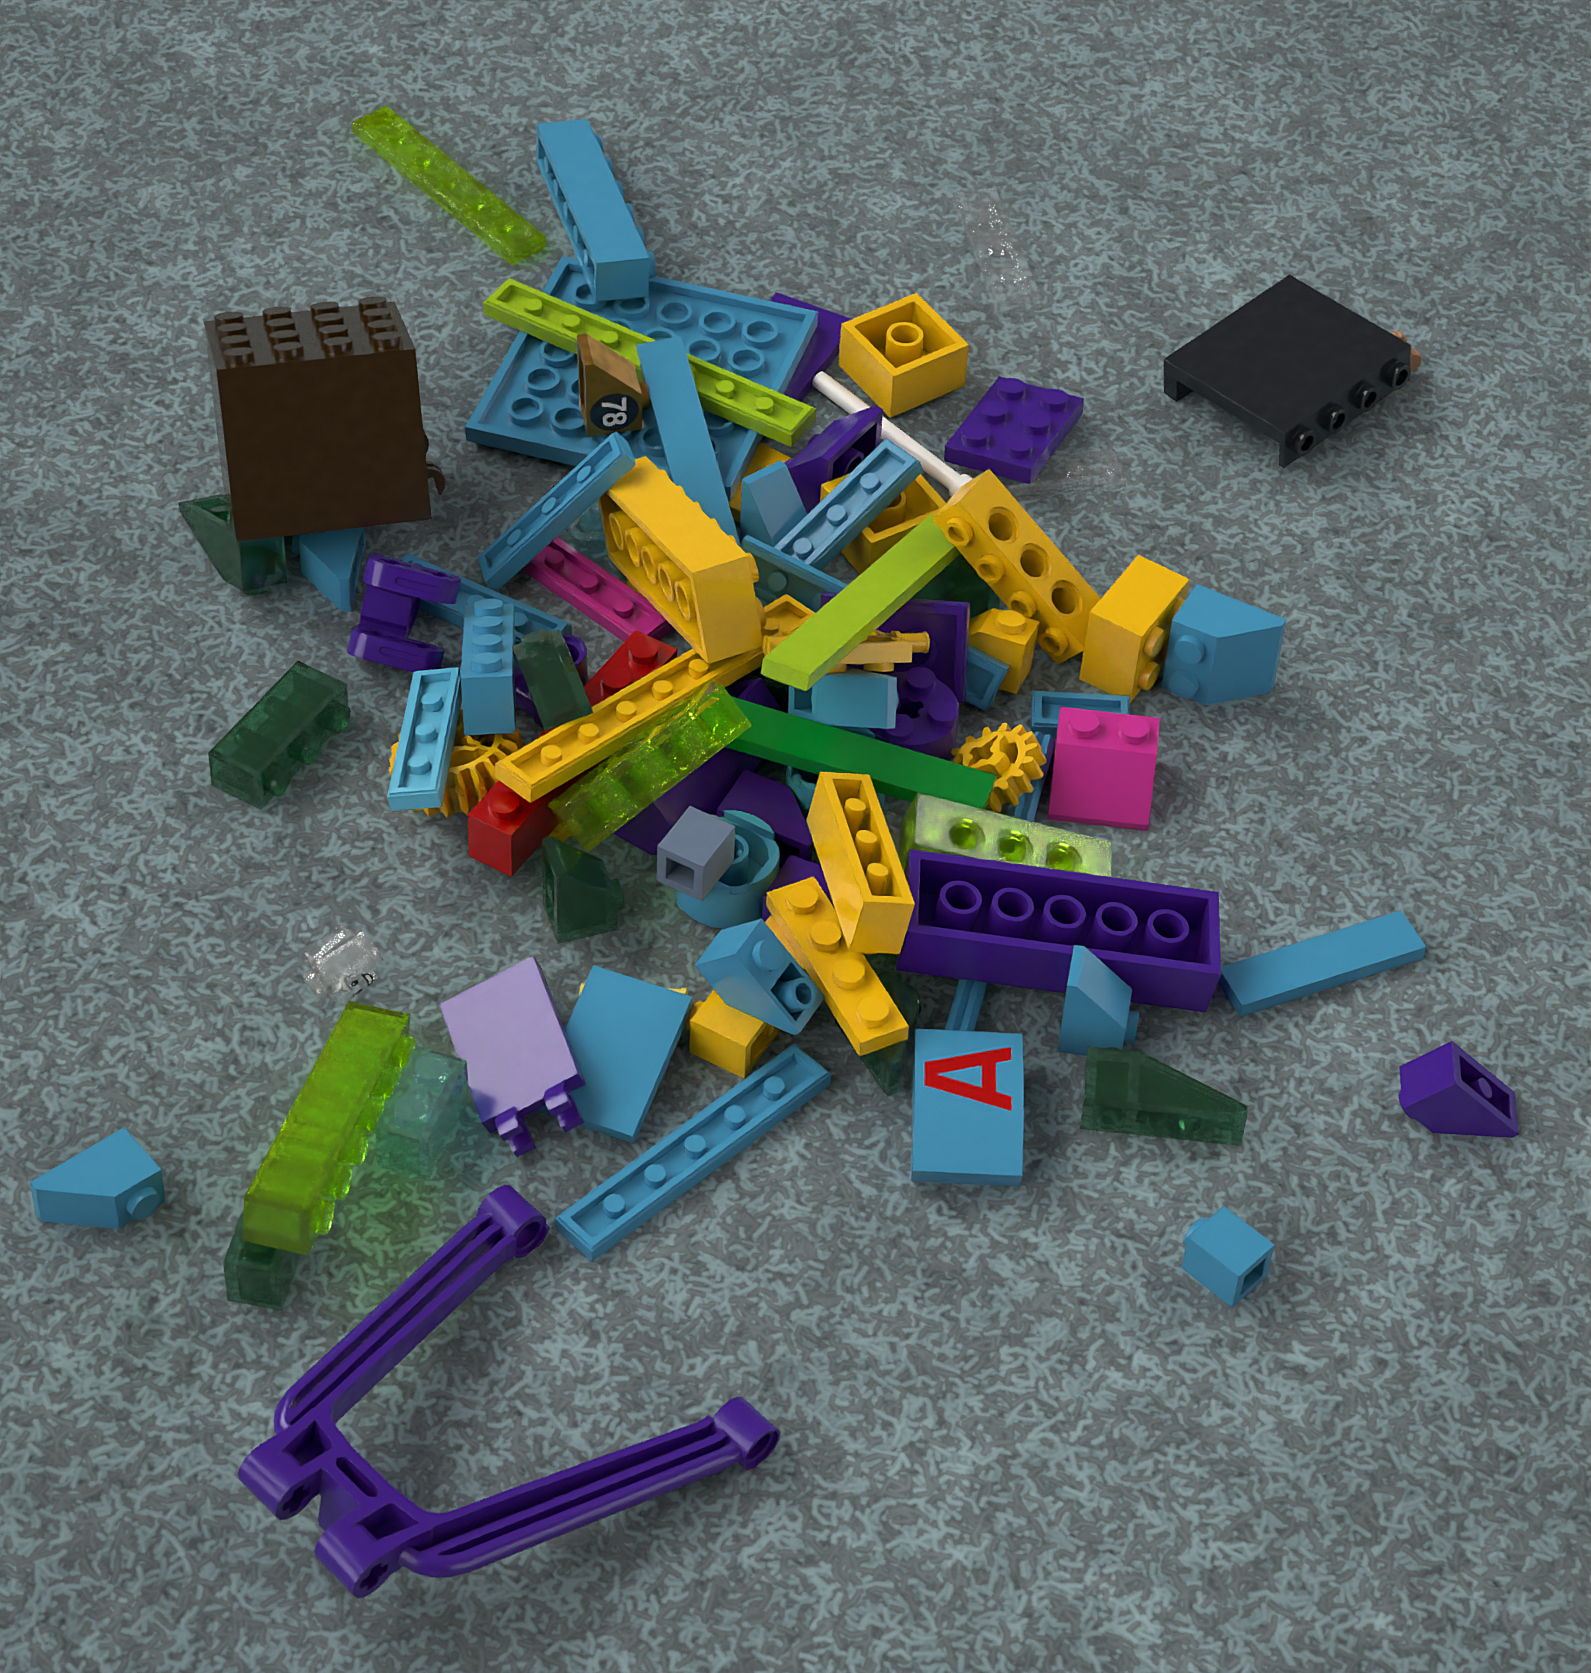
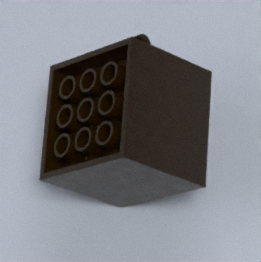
[204,297,446,542]

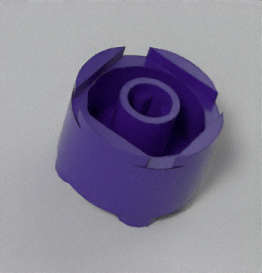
[867,666,959,761]

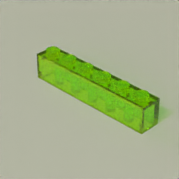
[242,1001,416,1255]

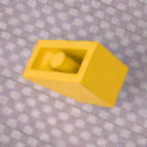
[968,608,1040,694]

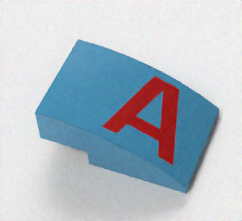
[910,1029,1024,1187]

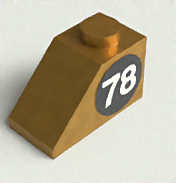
[577,334,650,436]

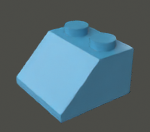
[1161,584,1287,705]

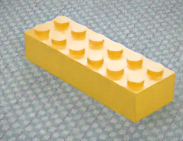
[598,456,766,664]

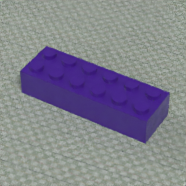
[896,849,1221,1012]

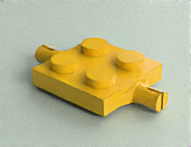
[762,630,930,673]

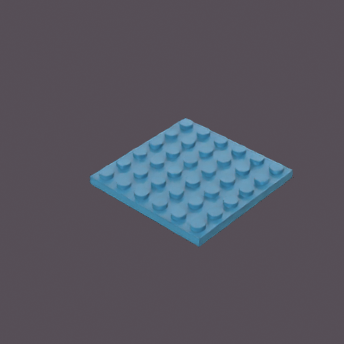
[465,256,818,501]

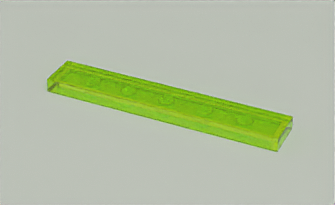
[352,105,546,265]

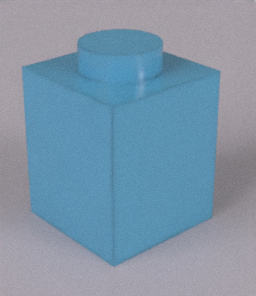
[1181,1205,1275,1307]

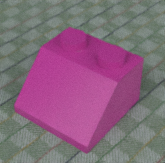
[1047,707,1160,831]

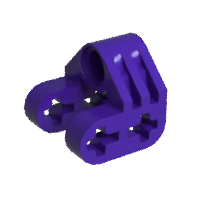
[347,553,461,672]

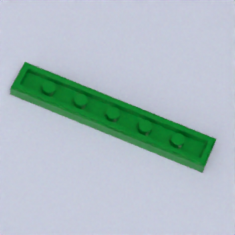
[688,689,996,823]

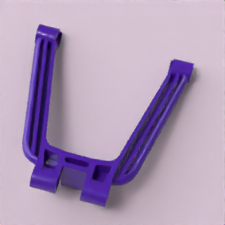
[238,1185,780,1598]

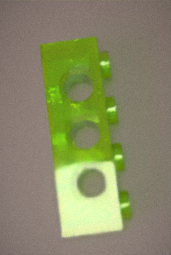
[547,680,752,853]
[899,793,1112,877]

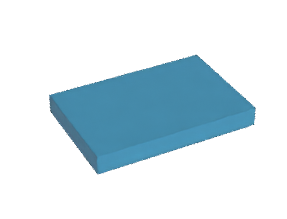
[535,965,694,1144]

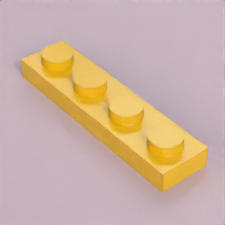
[766,876,909,1057]

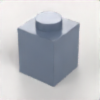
[657,806,735,901]

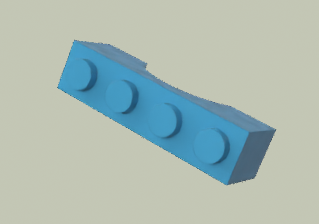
[461,598,517,735]

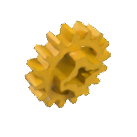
[951,723,1047,815]

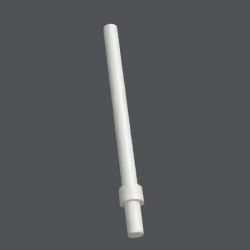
[812,372,973,497]

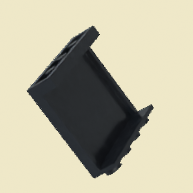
[1163,274,1411,468]

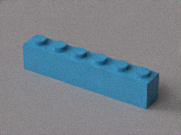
[536,119,656,302]

